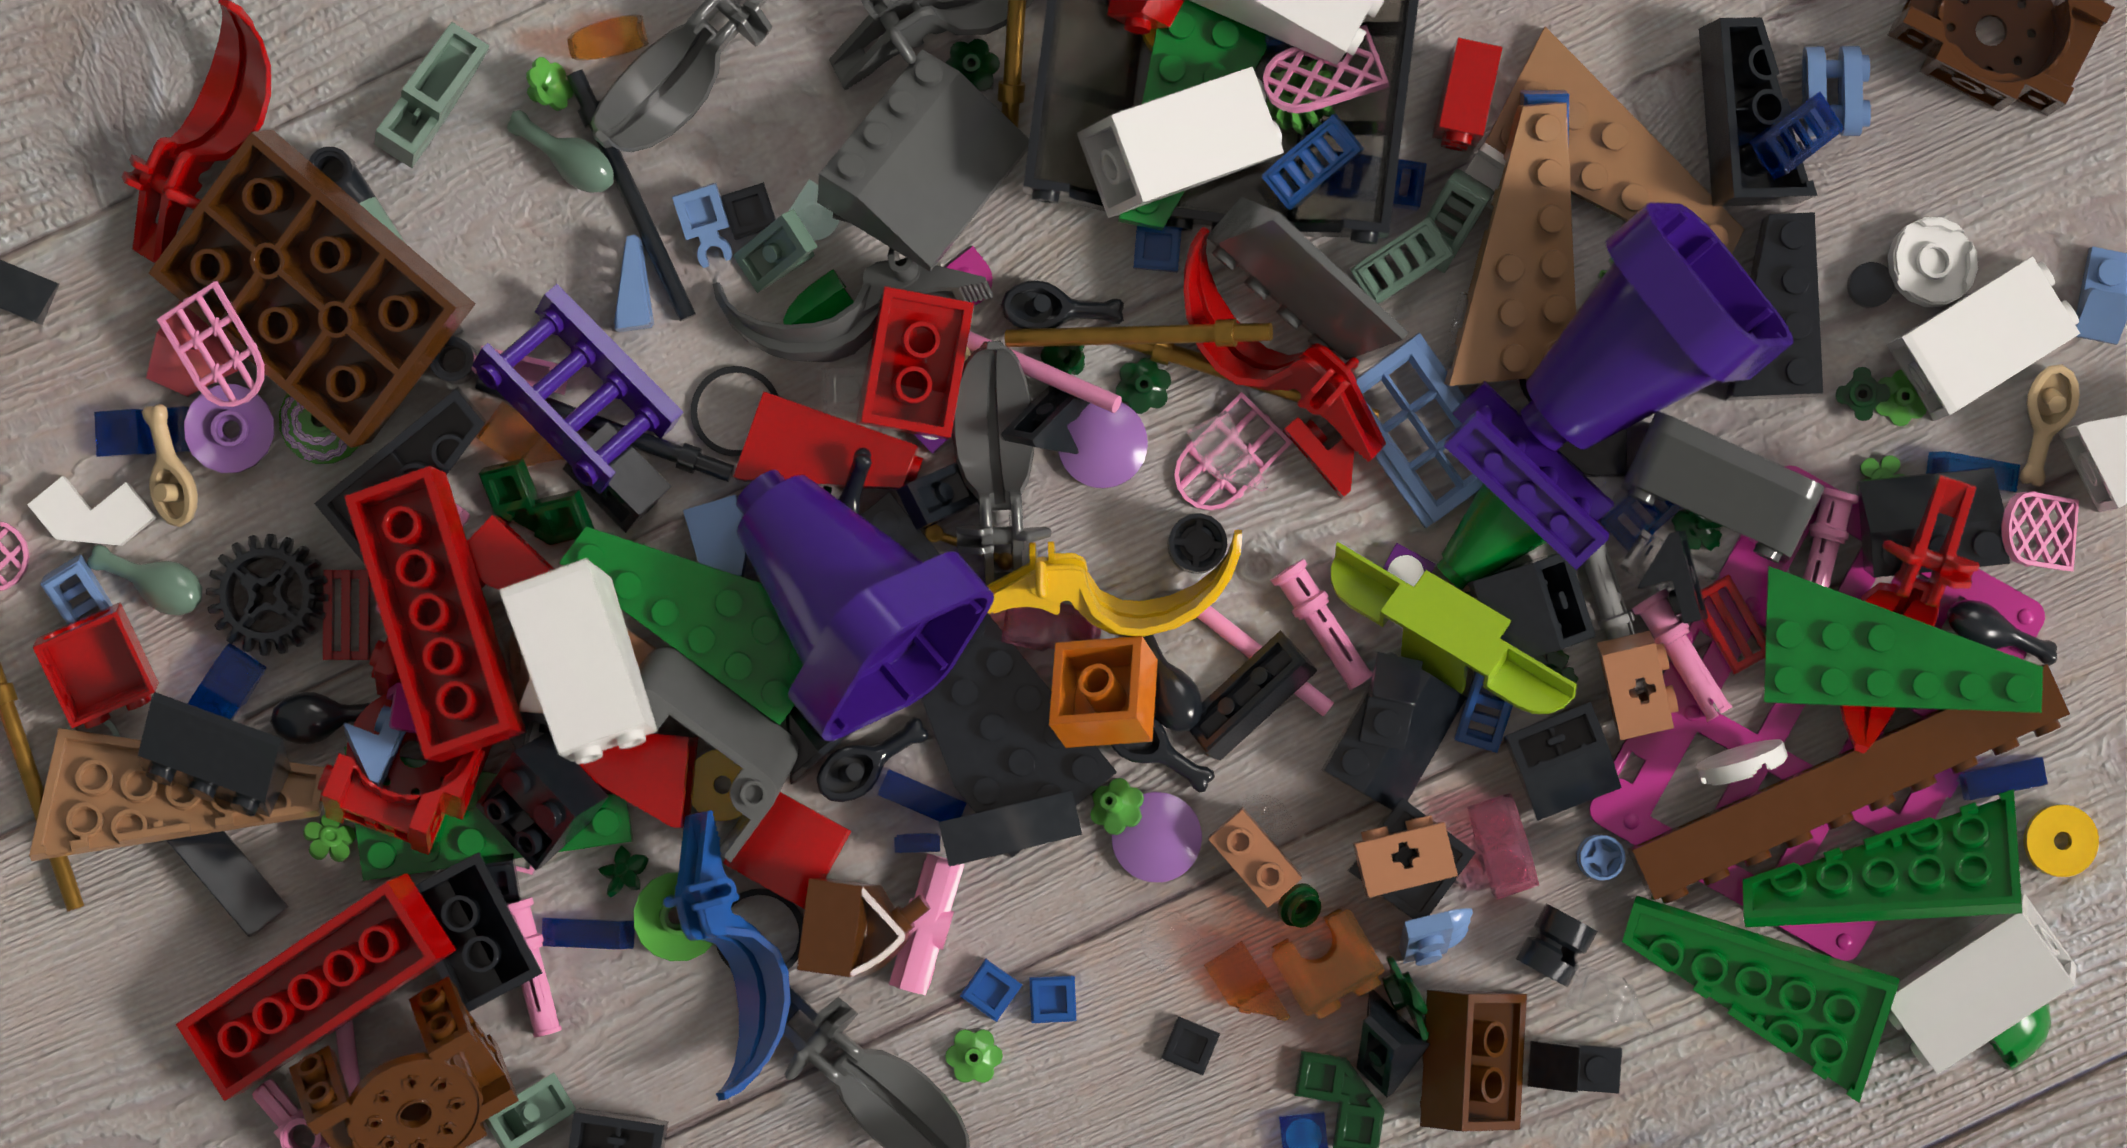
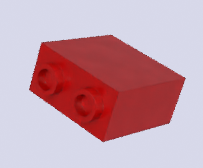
[1432,37,1503,152]
[32,602,159,729]

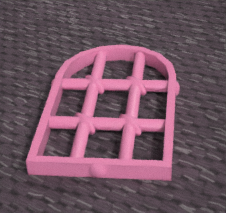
[157,281,264,407]
[1174,392,1292,511]

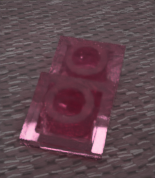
[1001,603,1101,652]
[1467,793,1539,900]

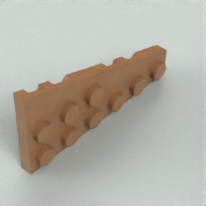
[1485,26,1745,254]
[1444,102,1576,386]
[29,728,325,861]

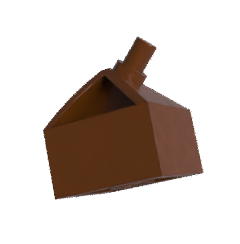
[797,878,931,978]

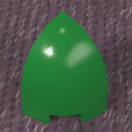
[783,269,854,325]
[1989,1003,2051,1071]

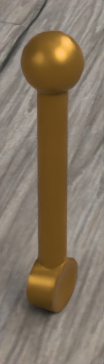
[925,524,1012,570]

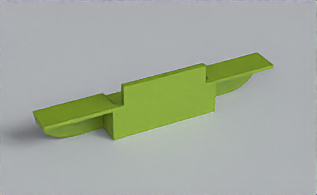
[1331,541,1577,714]

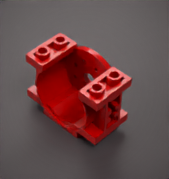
[317,637,493,855]

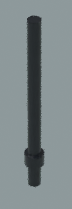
[566,69,696,322]
[475,377,734,482]

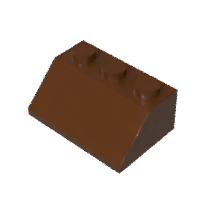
[1420,990,1527,1132]

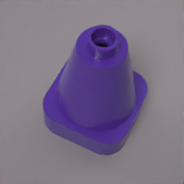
[1520,203,1793,451]
[736,470,994,741]

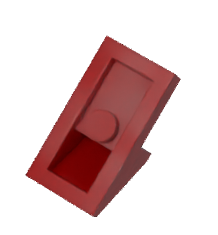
[1283,416,1354,499]

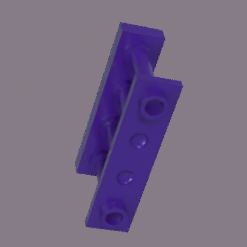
[472,284,684,494]
[1444,381,1614,570]

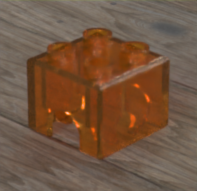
[1268,906,1385,1020]

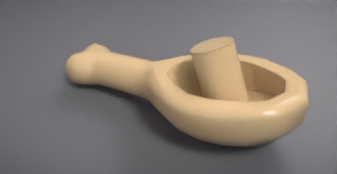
[2019,364,2080,487]
[142,404,198,527]

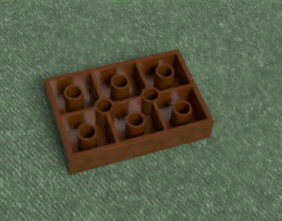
[149,130,476,448]

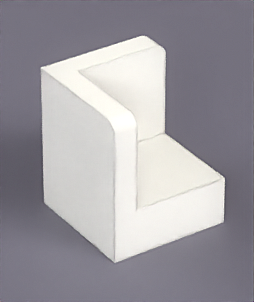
[1465,142,1506,210]

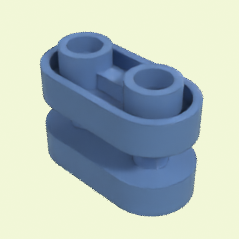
[1802,46,1871,137]

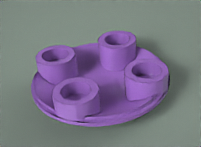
[1058,402,1148,488]
[1111,792,1202,882]

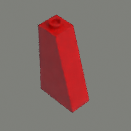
[733,391,924,490]

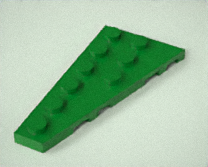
[1118,0,1273,231]
[1763,566,2043,713]
[344,746,633,881]
[1743,789,2023,928]

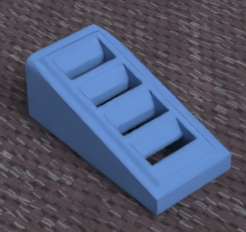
[614,235,654,332]
[40,554,113,624]

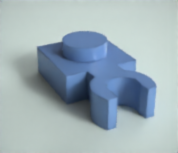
[672,182,732,268]

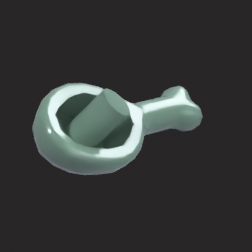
[507,110,613,193]
[87,544,202,615]

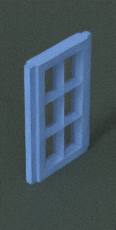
[1356,333,1483,528]

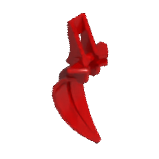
[122,0,271,263]
[1184,226,1386,462]
[1840,474,1980,754]

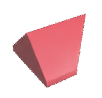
[146,301,238,397]

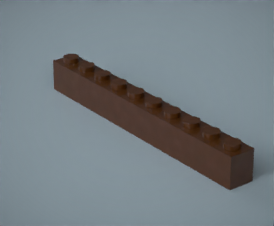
[1627,664,2070,904]

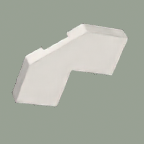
[27,476,157,546]

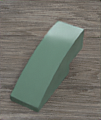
[374,22,489,168]

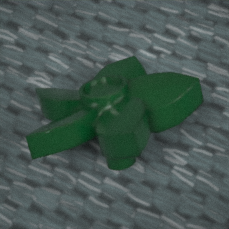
[598,845,649,898]

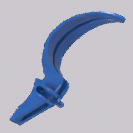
[663,810,791,1101]

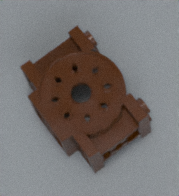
[1887,0,2115,116]
[289,976,519,1148]

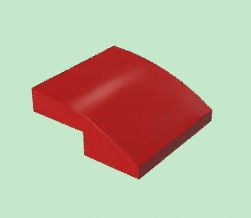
[723,791,851,909]

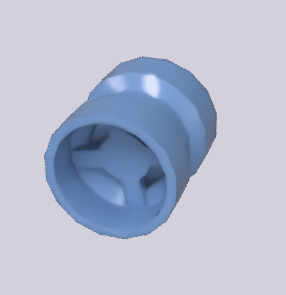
[1576,835,1625,880]

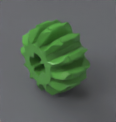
[1266,56,1340,135]

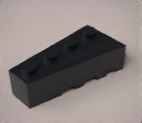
[1699,17,1818,207]
[1725,212,1823,401]
[314,387,487,564]

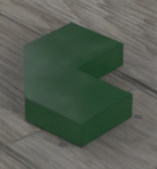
[478,458,595,545]
[1294,1050,1385,1148]

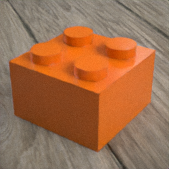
[1049,636,1158,748]

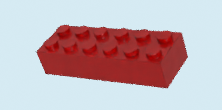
[344,466,526,762]
[176,873,456,1101]

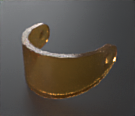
[567,14,649,61]

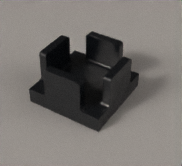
[1348,798,1476,919]

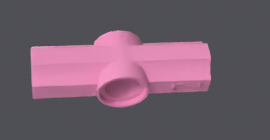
[889,854,965,996]

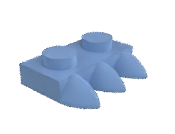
[1399,908,1473,966]

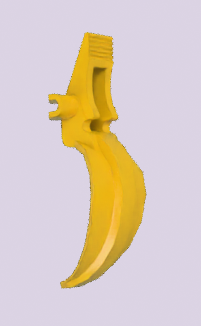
[987,530,1242,637]

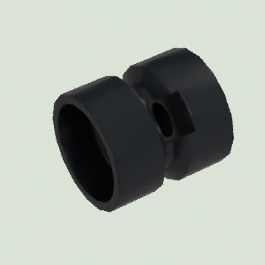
[1167,513,1228,574]
[1516,903,1598,987]

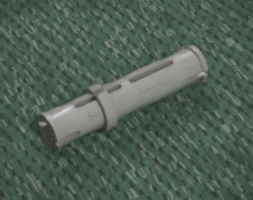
[1584,543,1635,640]

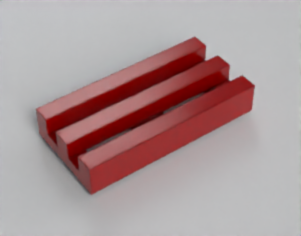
[323,570,371,660]
[1701,574,1766,675]

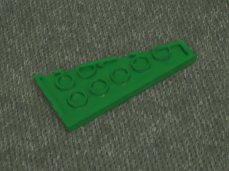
[559,526,803,725]
[1622,895,1900,1103]

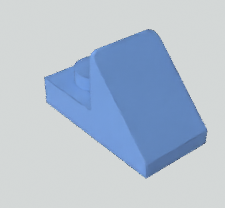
[2075,247,2127,345]
[344,705,406,788]

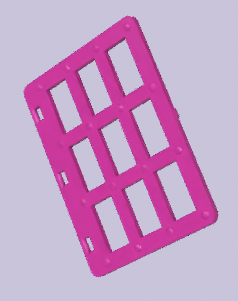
[1589,465,2045,961]

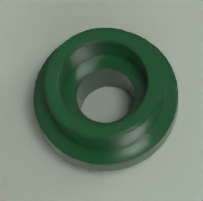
[1277,883,1322,928]

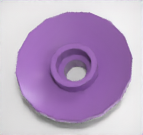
[184,384,274,473]

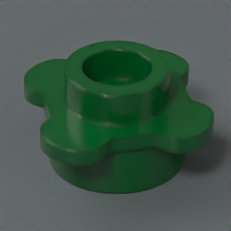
[1835,367,1890,421]

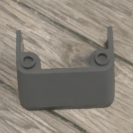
[1621,411,1825,563]
[638,647,798,862]

